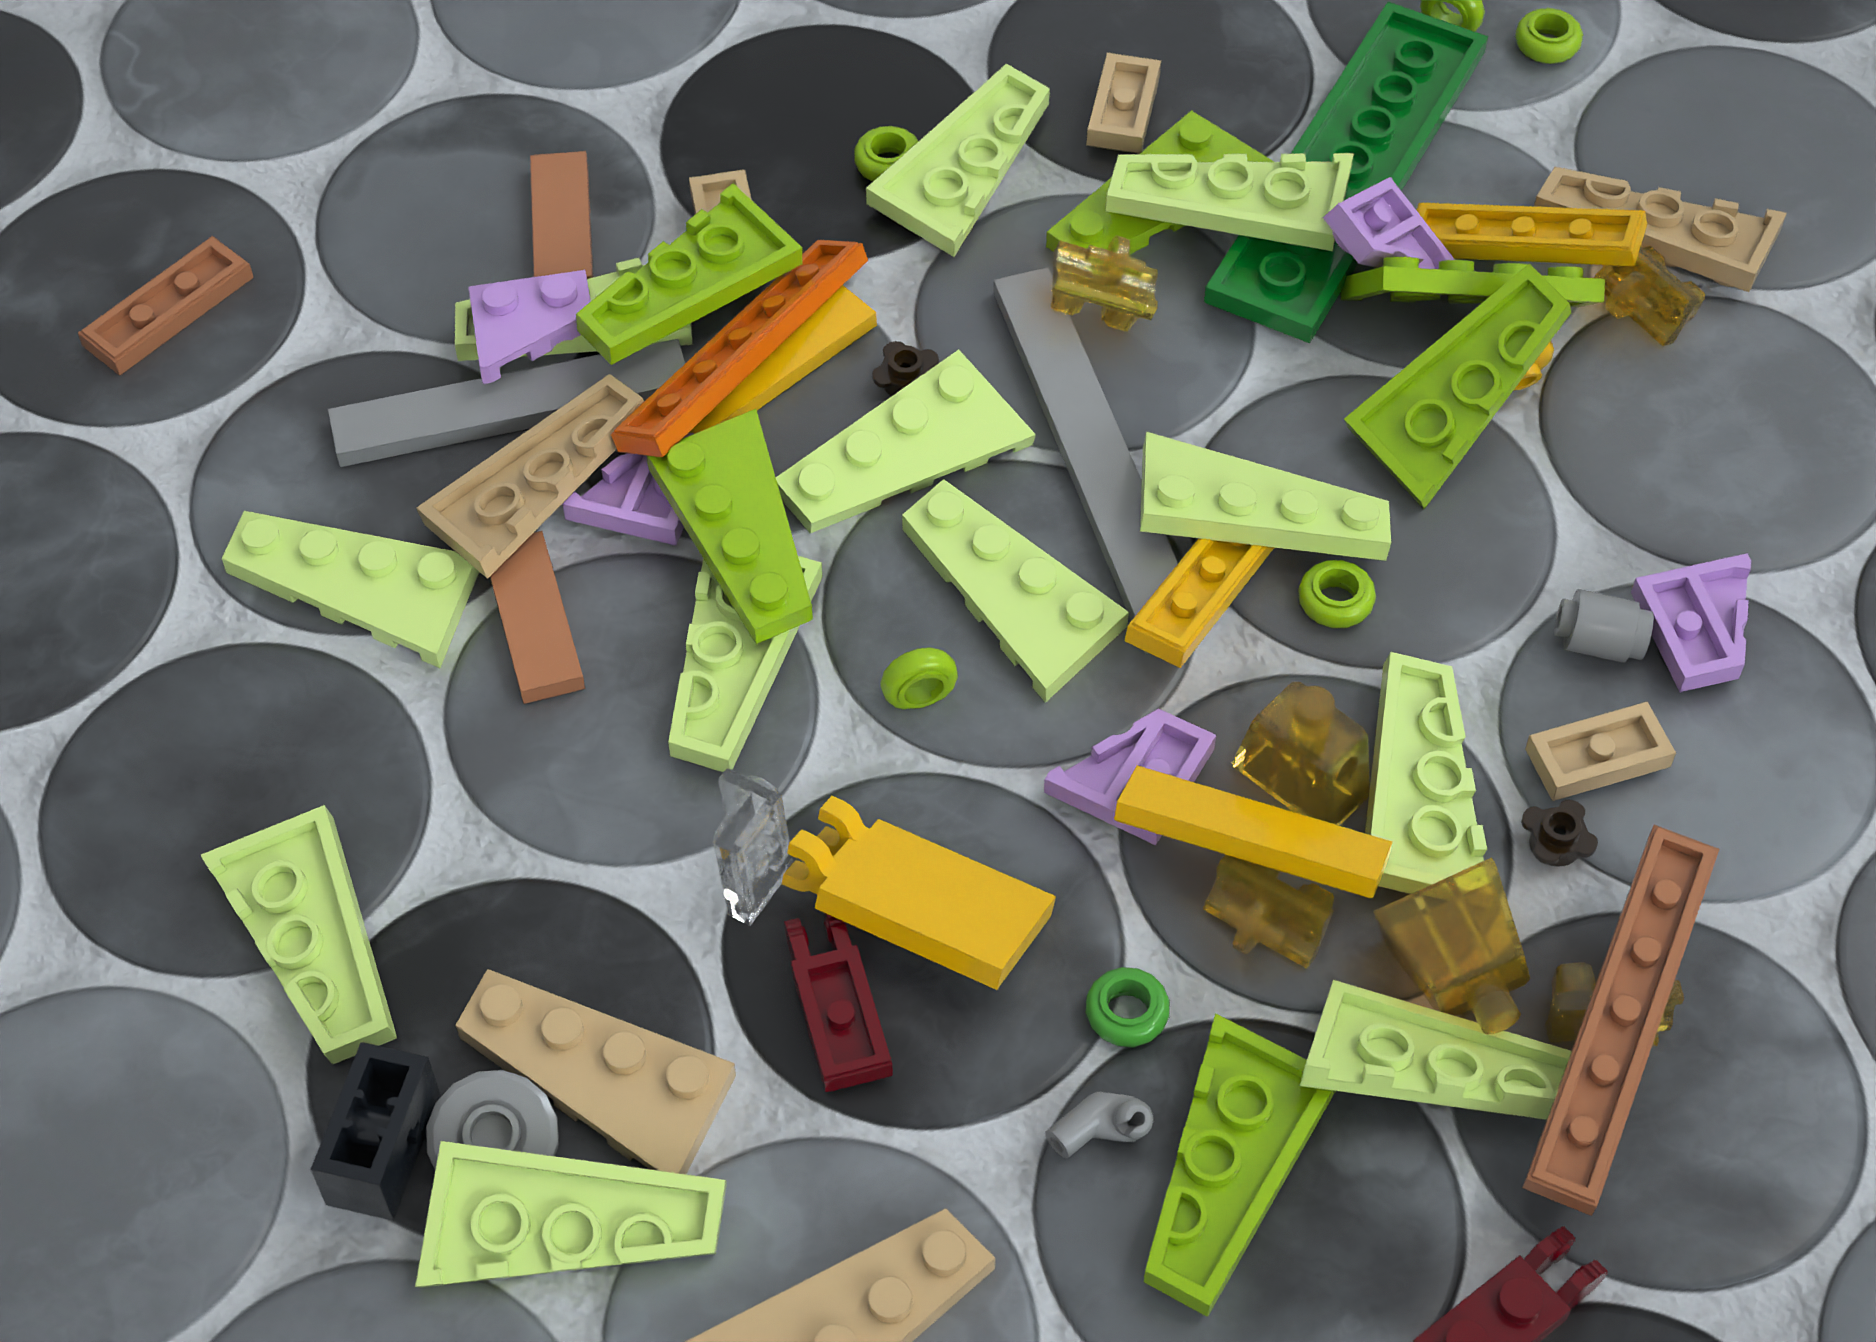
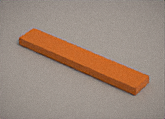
[611,240,868,458]

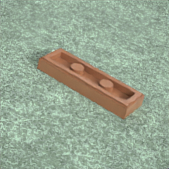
[530,151,593,279]
[78,236,254,376]
[490,531,585,704]

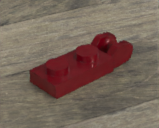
[784,913,893,1093]
[1413,1226,1608,1342]

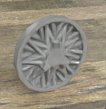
[426,1070,559,1170]

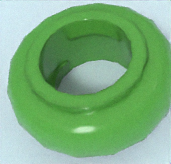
[1085,967,1170,1047]

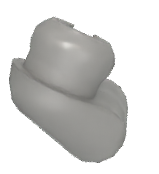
[1045,1092,1153,1159]

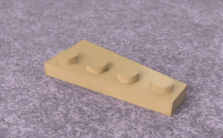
[1534,167,1787,292]
[416,374,644,579]
[455,969,736,1174]
[685,1208,995,1342]

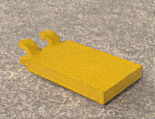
[782,796,1056,990]

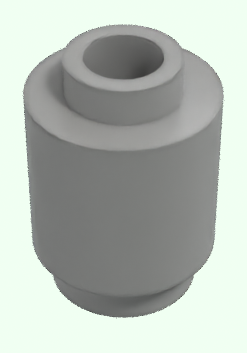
[1554,589,1654,663]

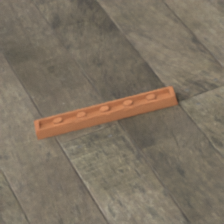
[1522,825,1720,1216]

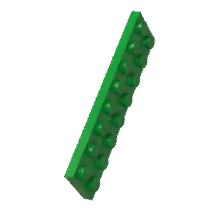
[1204,2,1488,343]

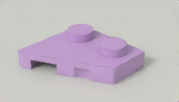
[1323,177,1455,269]
[469,270,591,384]
[563,433,693,546]
[1631,553,1751,692]
[1044,708,1216,845]

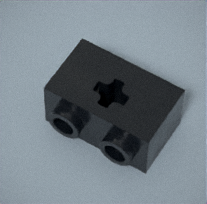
[310,1042,441,1221]

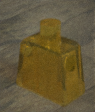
[1232,681,1370,826]
[1373,857,1531,1034]

